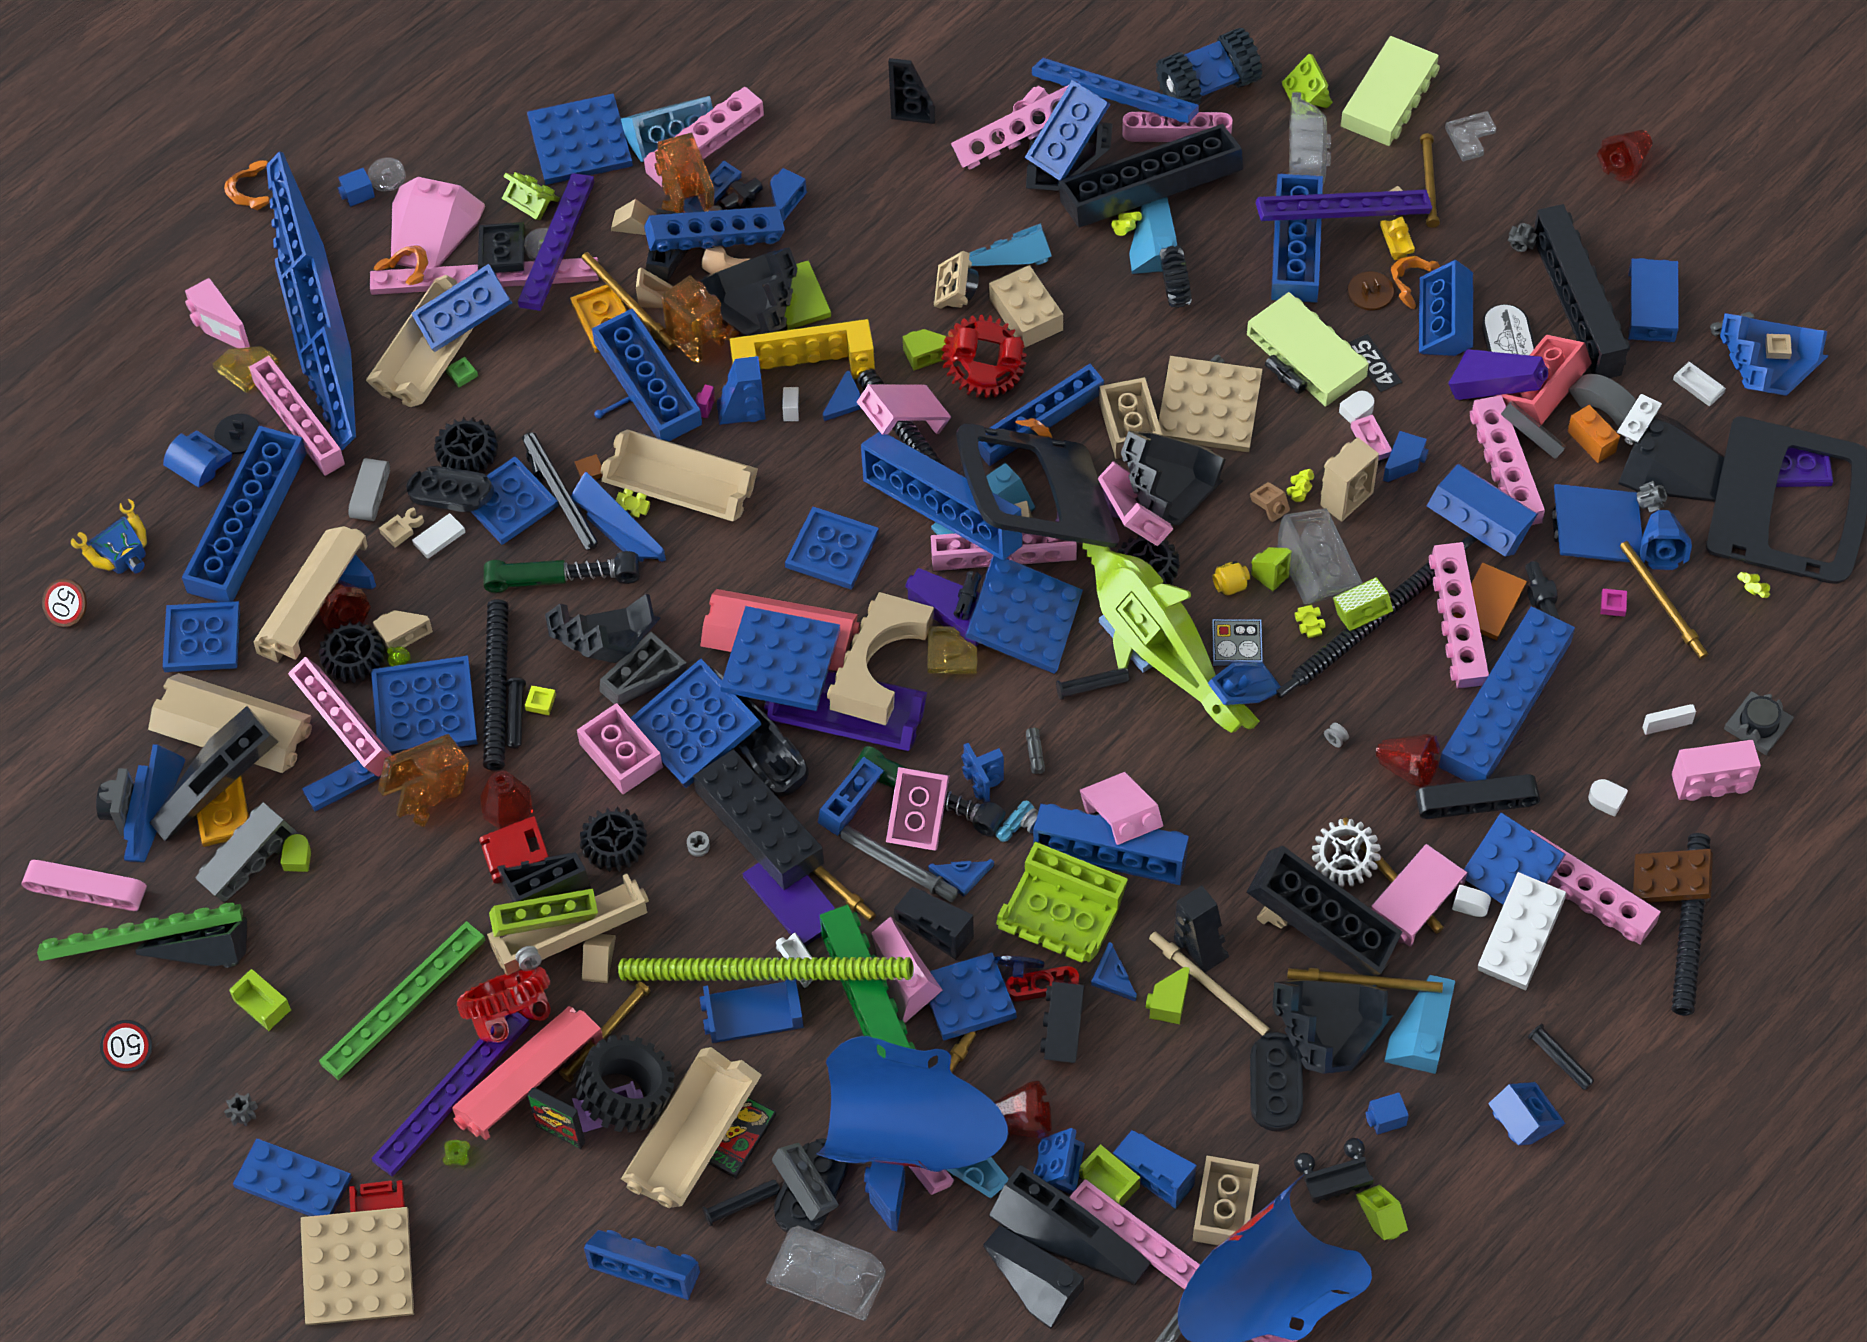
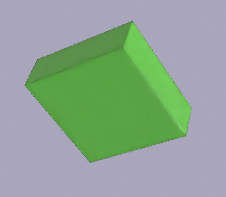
[446,357,478,387]

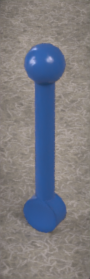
[594,395,632,419]

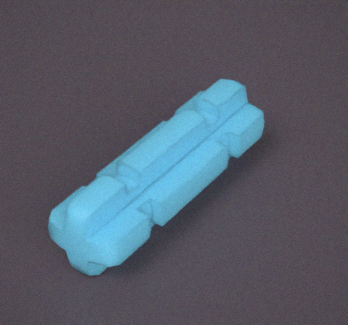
[995,800,1034,842]

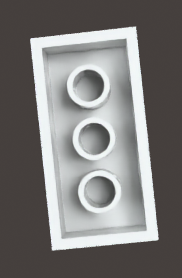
[1478,872,1566,990]

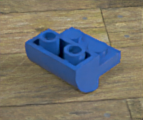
[163,431,232,488]

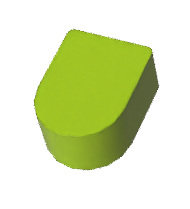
[281,834,311,872]

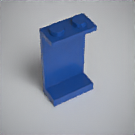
[1628,258,1678,342]
[699,978,804,1043]

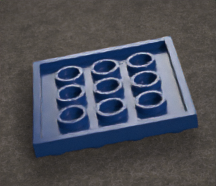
[527,93,633,185]
[965,555,1083,674]
[720,606,840,711]
[371,656,478,756]
[630,659,761,788]

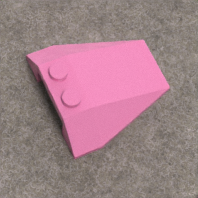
[391,177,485,268]

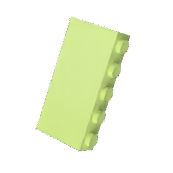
[1341,36,1440,146]
[1247,292,1369,407]

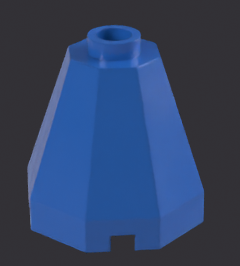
[1640,510,1692,570]

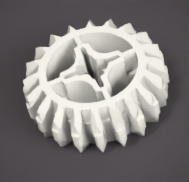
[1312,819,1381,887]

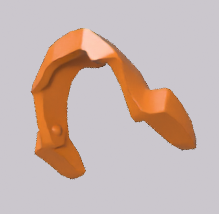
[224,161,269,210]
[373,245,428,285]
[1391,256,1441,309]
[1003,417,1052,439]

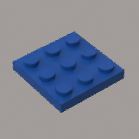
[470,456,559,545]
[785,507,879,590]
[163,601,240,672]
[1464,813,1566,905]
[929,953,1017,1041]

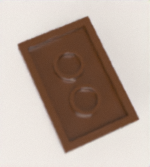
[1633,849,1713,902]

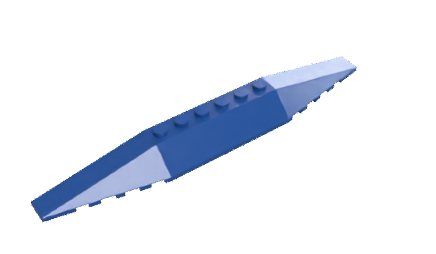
[267,151,356,450]

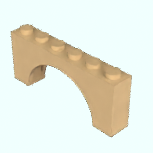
[827,592,934,725]

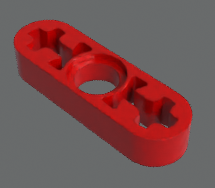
[1006,966,1079,1002]

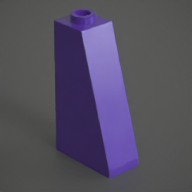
[1448,349,1549,400]
[906,568,980,649]

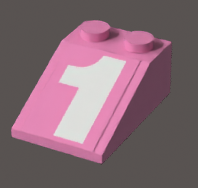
[185,278,251,353]

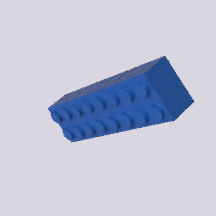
[182,426,307,602]
[861,431,1023,560]
[1439,606,1575,782]

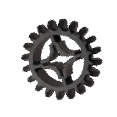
[1160,246,1192,308]
[434,416,498,473]
[1117,534,1180,585]
[319,621,385,684]
[580,806,647,873]

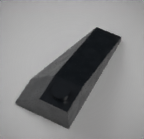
[888,58,936,124]
[135,917,247,968]
[983,1225,1084,1329]

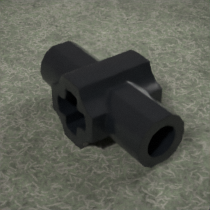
[719,177,763,210]

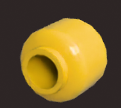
[1212,561,1250,595]

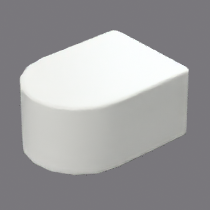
[783,387,799,421]
[1339,391,1374,423]
[1588,779,1628,816]
[1452,885,1491,917]

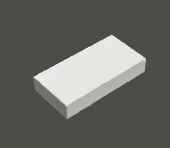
[1673,362,1726,407]
[412,513,465,559]
[1642,704,1696,735]

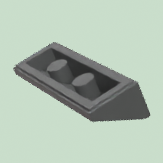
[1501,401,1566,459]
[772,1143,839,1221]

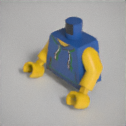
[71,499,147,574]

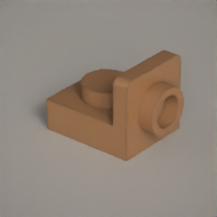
[1250,482,1290,522]

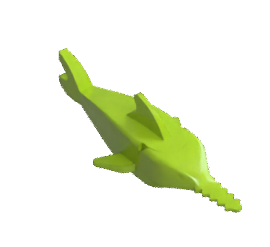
[1082,543,1260,733]

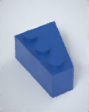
[717,356,765,425]
[1113,1130,1197,1209]

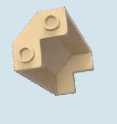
[366,275,473,407]
[601,429,758,521]
[253,526,368,663]
[148,673,312,773]
[487,874,649,975]
[621,1047,761,1208]

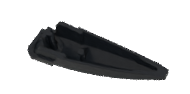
[709,666,809,796]

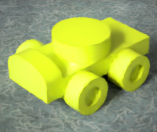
[1112,212,1142,236]
[1287,469,1314,502]
[616,488,650,518]
[1737,572,1771,598]
[1295,605,1325,638]

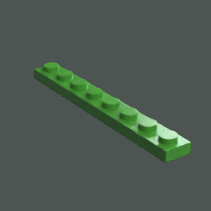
[37,903,243,961]
[319,921,486,1080]

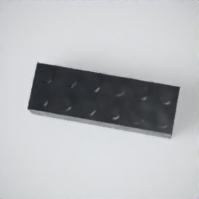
[693,749,824,890]
[1246,845,1402,976]

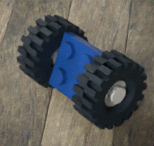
[1156,27,1263,105]

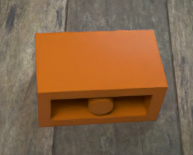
[1567,405,1620,463]

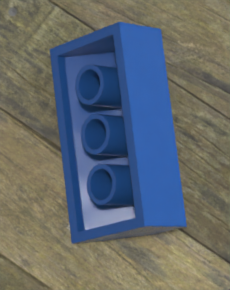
[1419,259,1473,356]
[1427,464,1538,557]
[584,1230,700,1300]

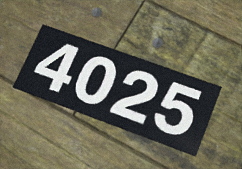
[1348,334,1402,392]

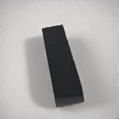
[1415,774,1541,819]

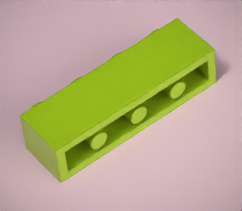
[489,889,598,937]

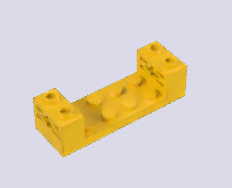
[730,319,875,379]

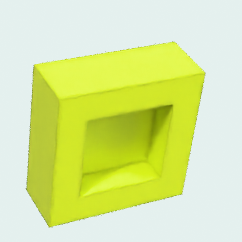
[525,686,556,715]

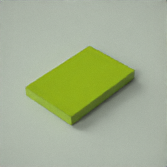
[784,260,831,330]

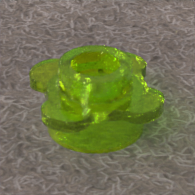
[387,646,411,666]
[443,1140,470,1166]

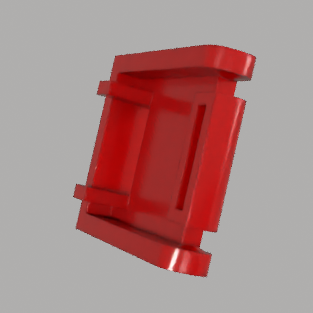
[479,816,549,884]
[349,1180,405,1212]

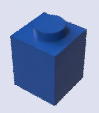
[337,168,375,207]
[1366,1092,1409,1135]

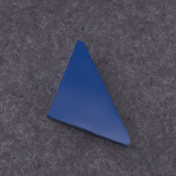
[823,371,862,421]
[928,859,994,897]
[1091,942,1137,1001]

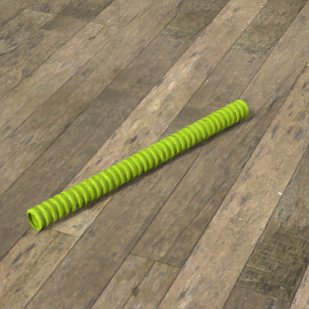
[618,957,914,981]

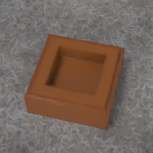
[574,454,603,480]

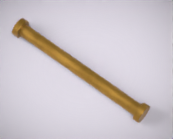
[1420,133,1440,228]
[559,982,650,1082]

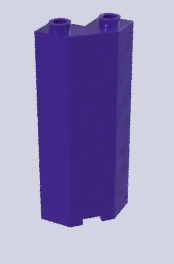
[765,670,927,751]

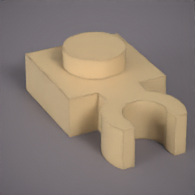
[379,507,424,547]

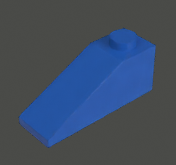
[818,757,884,836]

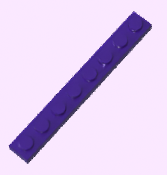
[518,173,594,311]
[1255,190,1432,221]
[371,1012,530,1177]

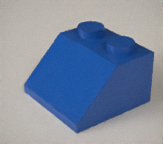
[1488,1082,1566,1146]
[864,1161,906,1231]

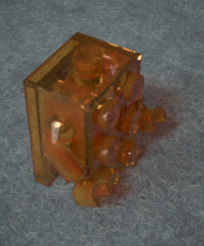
[654,132,714,213]
[661,275,740,364]
[378,734,470,827]

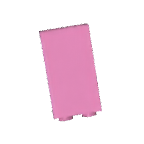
[857,384,951,435]
[1098,462,1173,546]
[1080,772,1163,845]
[1371,844,1467,947]

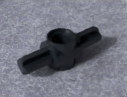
[1525,561,1560,620]

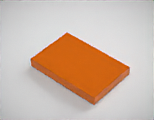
[1454,563,1527,641]

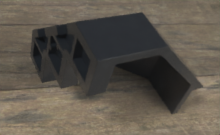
[1026,113,1112,191]
[696,247,798,337]
[1121,431,1226,525]
[545,594,661,663]
[1272,979,1393,1074]

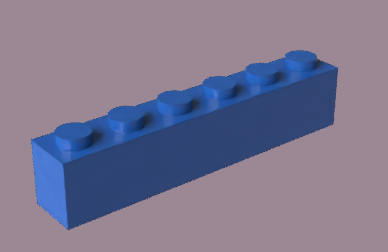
[978,364,1104,466]

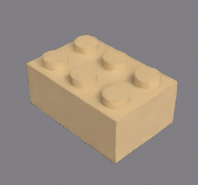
[989,265,1063,348]
[1099,377,1162,459]
[1320,437,1379,522]
[1193,1156,1259,1246]

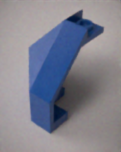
[1720,313,1828,396]

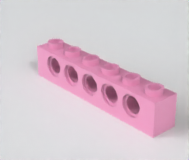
[951,85,1069,170]
[644,87,764,188]
[249,356,345,476]
[1470,395,1545,525]
[931,533,1077,571]
[1429,542,1489,689]
[288,657,396,777]
[1531,829,1661,945]

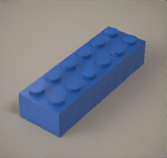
[1271,174,1323,302]
[592,308,702,442]
[1033,804,1189,885]

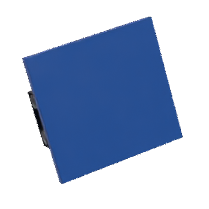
[1552,484,1644,563]

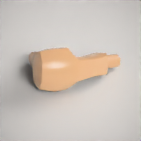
[702,246,750,274]

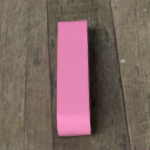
[1122,112,1233,142]
[22,860,147,911]

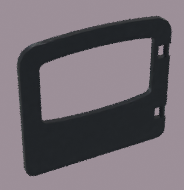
[1706,416,1867,584]
[956,424,1120,548]

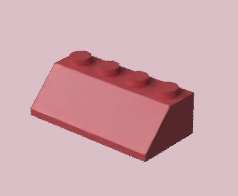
[1496,335,1592,425]

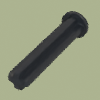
[1056,667,1129,700]
[507,678,526,749]
[1528,1023,1594,1090]
[702,1180,780,1227]

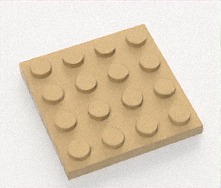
[1159,356,1262,452]
[301,1207,414,1325]

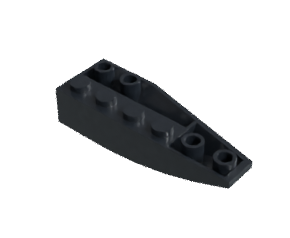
[150,706,279,841]
[989,1165,1151,1285]

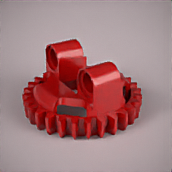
[941,315,1027,399]
[457,967,551,1042]

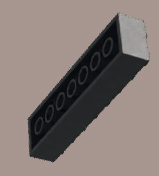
[1058,124,1243,228]
[1534,204,1630,378]

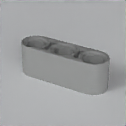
[349,458,390,521]

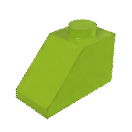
[903,329,946,371]
[1251,547,1292,591]
[1146,967,1190,1024]
[1356,1184,1408,1240]

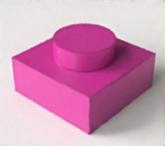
[695,385,715,418]
[1601,589,1627,617]

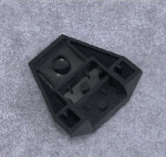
[1618,413,1724,502]

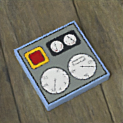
[1212,619,1262,666]

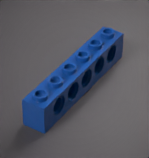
[644,206,785,252]

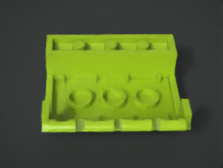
[996,842,1128,963]

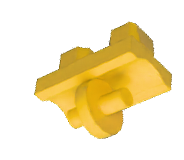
[1380,217,1415,260]

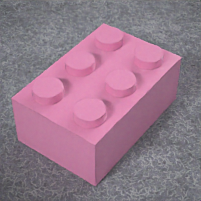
[577,703,663,794]
[1672,740,1761,801]
[886,767,950,851]

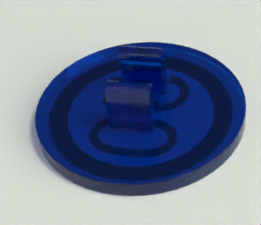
[993,956,1045,978]

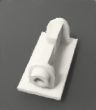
[1617,394,1662,445]
[776,933,813,988]

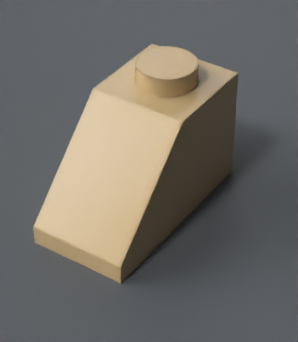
[373,610,433,655]

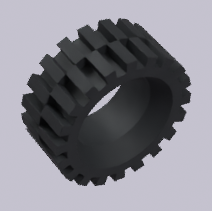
[576,1035,675,1132]

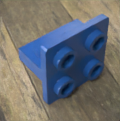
[961,743,1004,803]
[1033,1128,1085,1194]

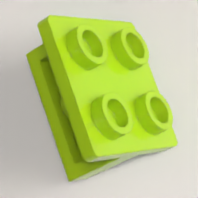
[1282,54,1333,115]
[502,172,560,220]

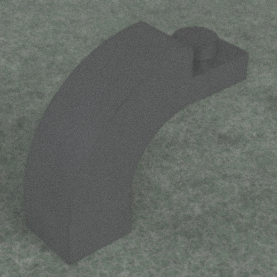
[1568,374,1637,438]

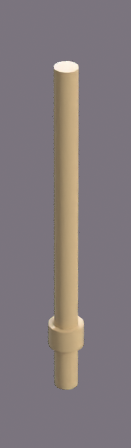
[1149,931,1270,1036]

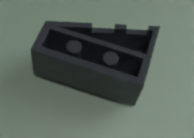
[894,886,974,960]

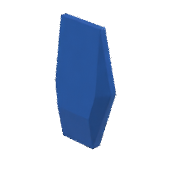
[1208,662,1281,705]

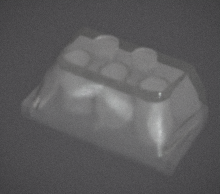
[1289,92,1331,184]
[1278,508,1363,604]
[766,1226,886,1321]

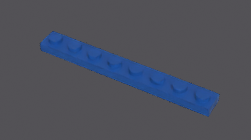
[1032,58,1199,123]

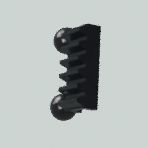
[1294,1138,1374,1204]

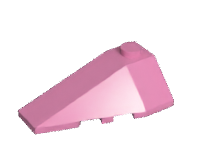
[871,917,943,1023]

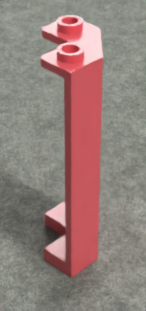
[700,589,860,671]
[452,1006,603,1140]

